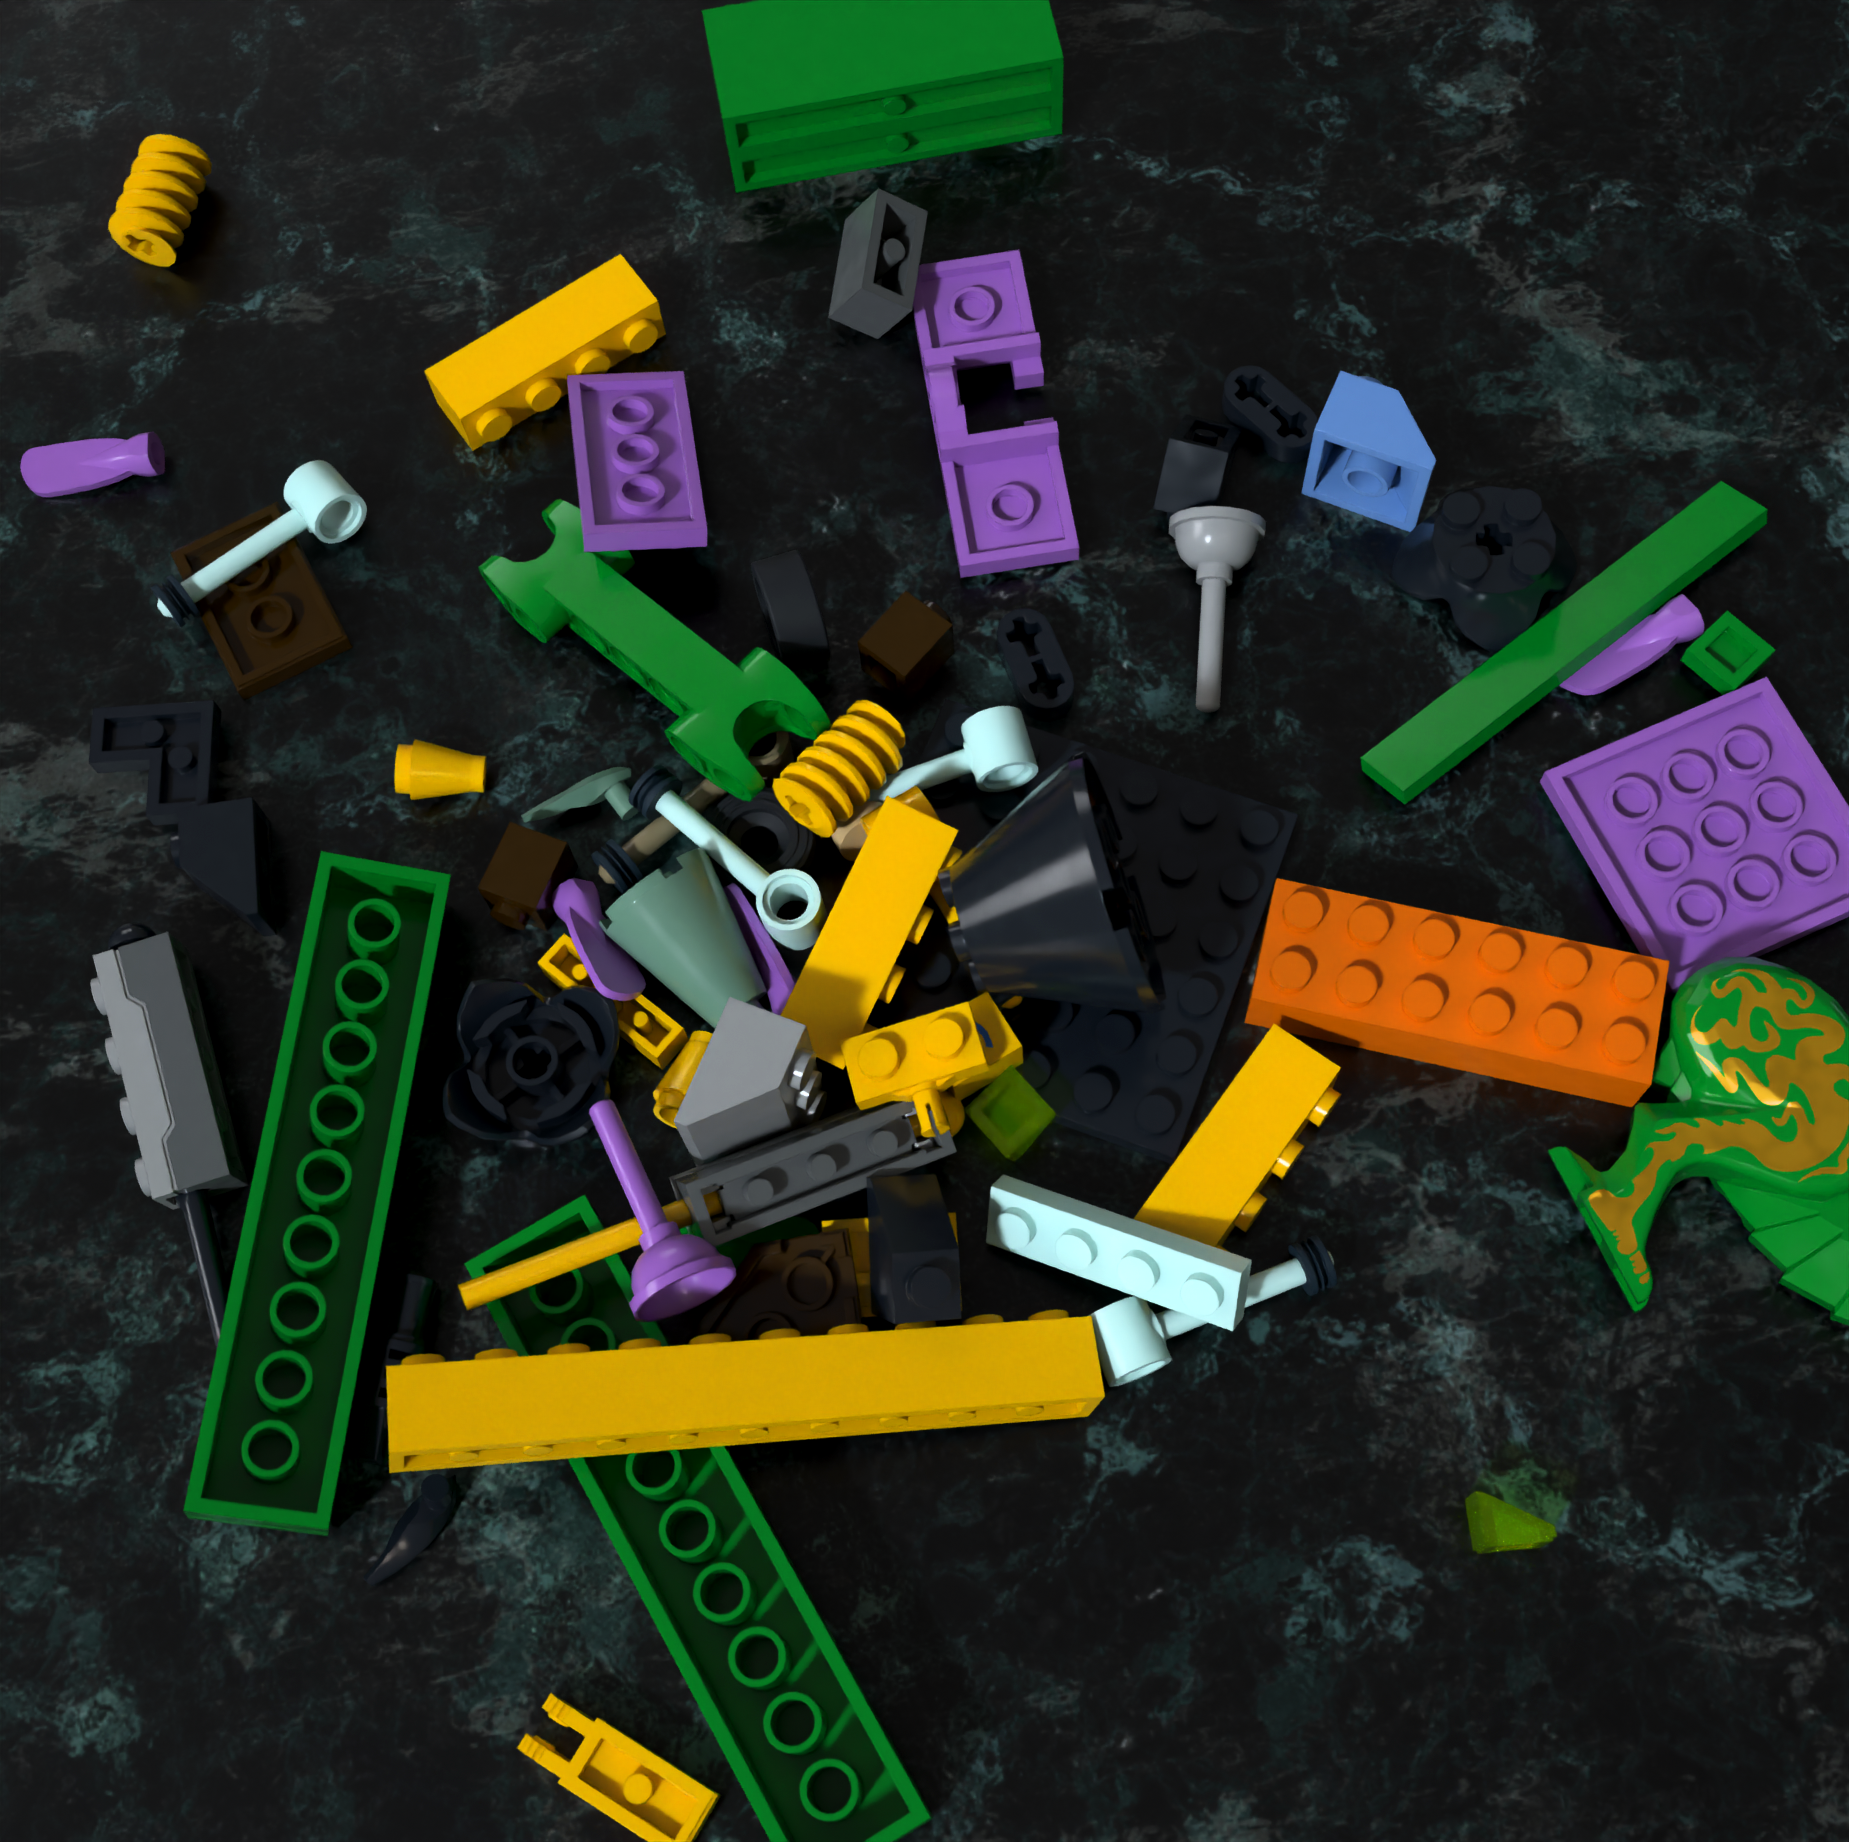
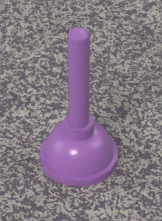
[589,1099,737,1322]

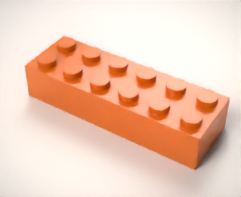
[1244,878,1669,1107]

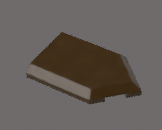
[684,1228,863,1345]

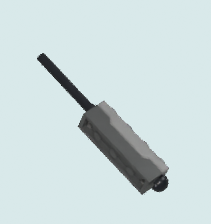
[90,922,248,1349]

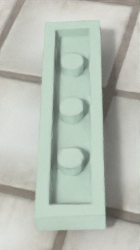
[986,1174,1252,1331]

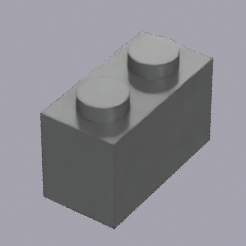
[828,188,928,339]

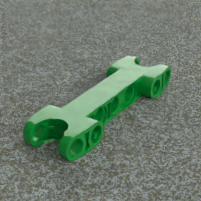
[478,499,831,802]

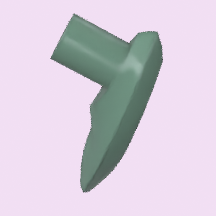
[521,767,639,823]

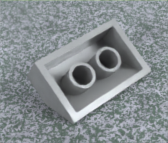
[674,997,827,1167]

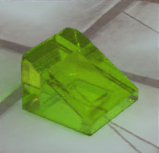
[964,1065,1057,1162]
[1465,1491,1557,1554]

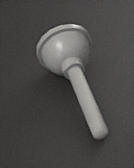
[1169,506,1266,713]

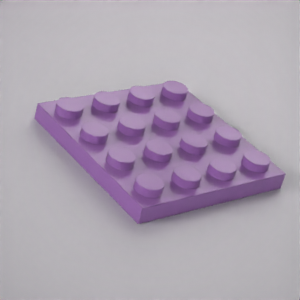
[1540,677,1849,997]

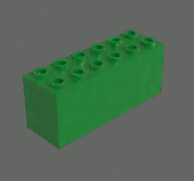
[702,0,1064,193]

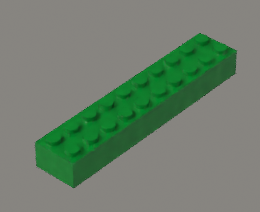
[183,851,451,1536]
[464,1194,934,1842]

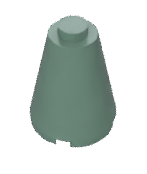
[599,848,767,1029]

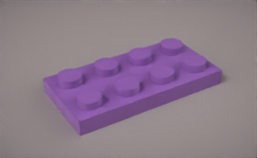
[567,371,707,552]

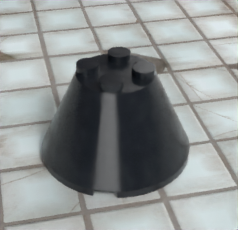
[938,752,1167,1014]

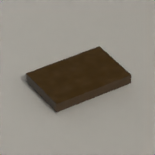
[170,501,353,700]

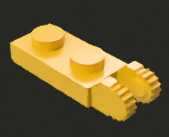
[517,1693,721,1842]

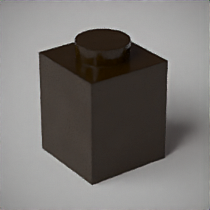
[858,590,954,704]
[478,822,578,931]

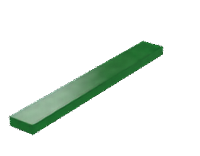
[1360,481,1768,805]

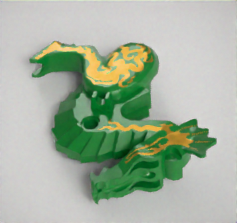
[1548,957,1849,1326]

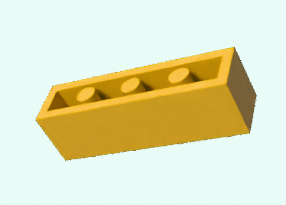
[424,254,666,451]
[780,796,962,1070]
[1134,1024,1341,1252]

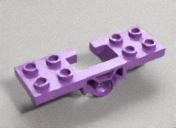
[912,250,1079,578]

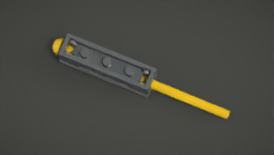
[458,1090,965,1311]

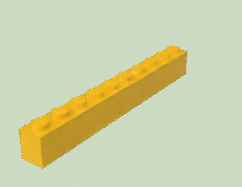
[386,1310,1105,1473]

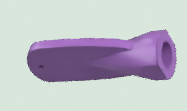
[20,432,165,497]
[1559,594,1705,695]
[551,878,646,1001]
[723,883,798,1015]

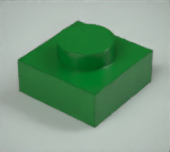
[1680,610,1776,695]

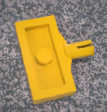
[839,1001,990,1137]

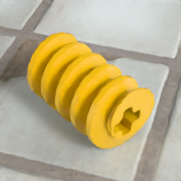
[108,134,212,267]
[772,700,905,838]

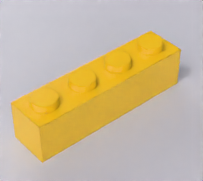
[537,933,689,1070]

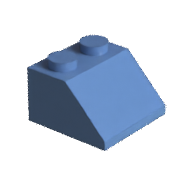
[1301,370,1436,532]

